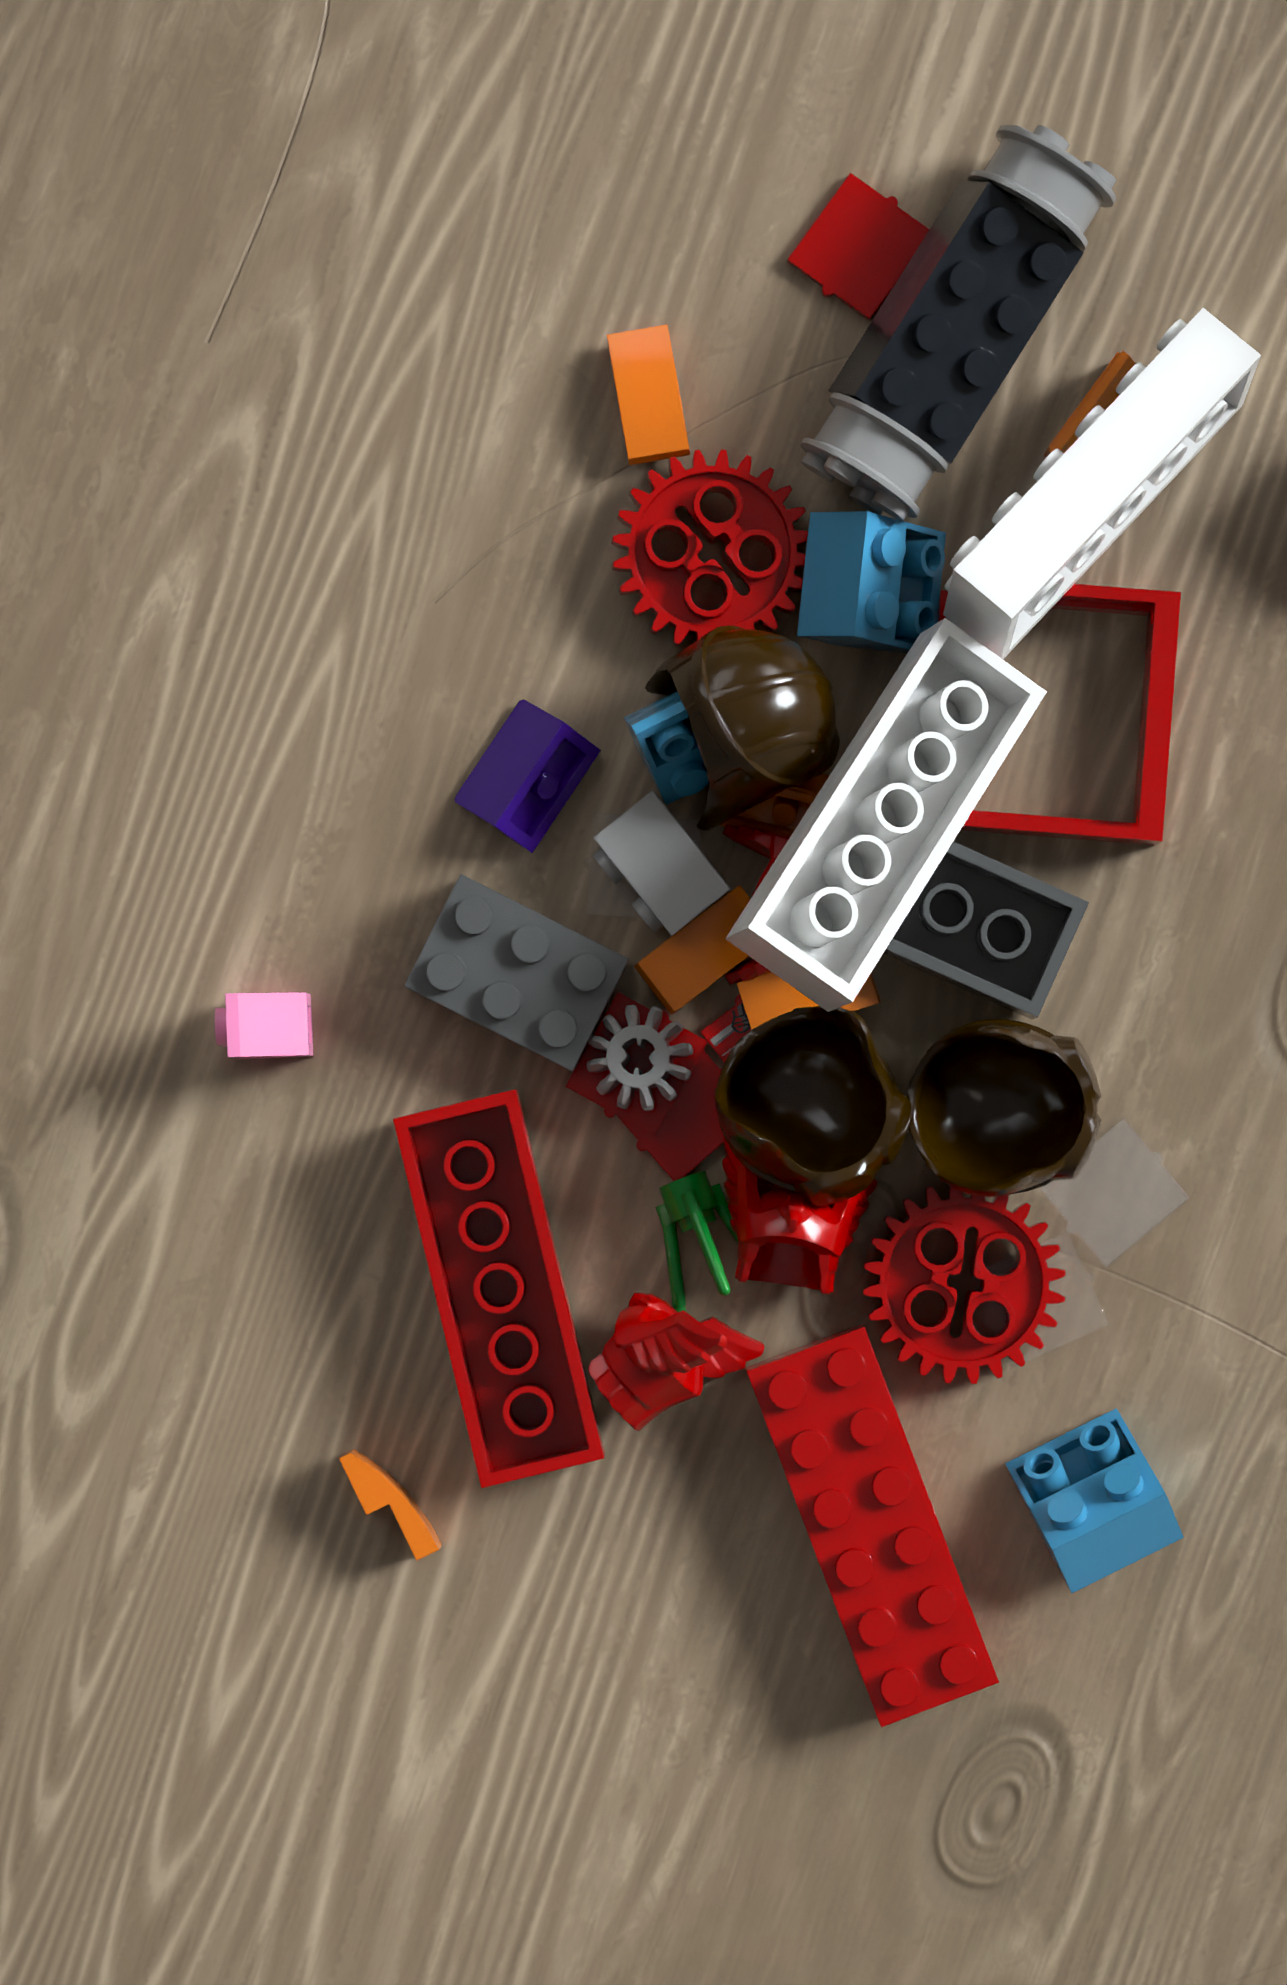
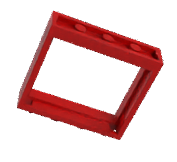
[938,584,1181,845]

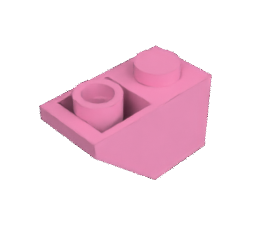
[215,993,313,1060]

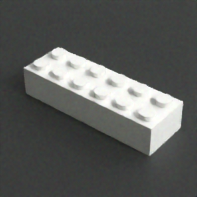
[943,308,1261,659]
[725,618,1047,1012]

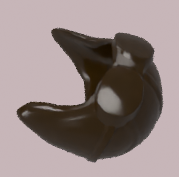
[645,625,840,830]
[715,1006,912,1206]
[907,1019,1101,1197]

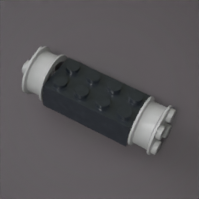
[800,125,1116,521]

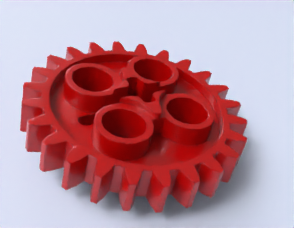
[611,449,808,647]
[862,1185,1066,1384]

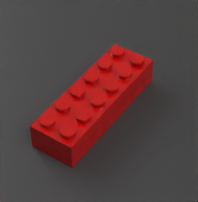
[393,1089,605,1488]
[745,1324,999,1727]

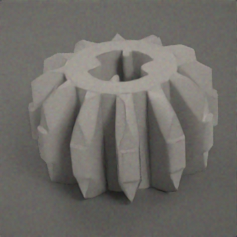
[587,1005,693,1111]

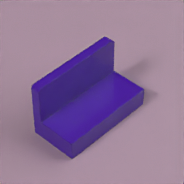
[454,699,601,853]

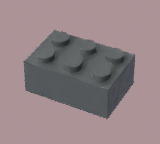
[884,841,1089,1019]
[404,874,629,1072]

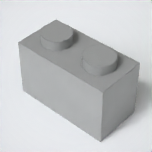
[593,791,731,936]

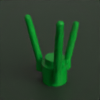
[655,1171,738,1312]

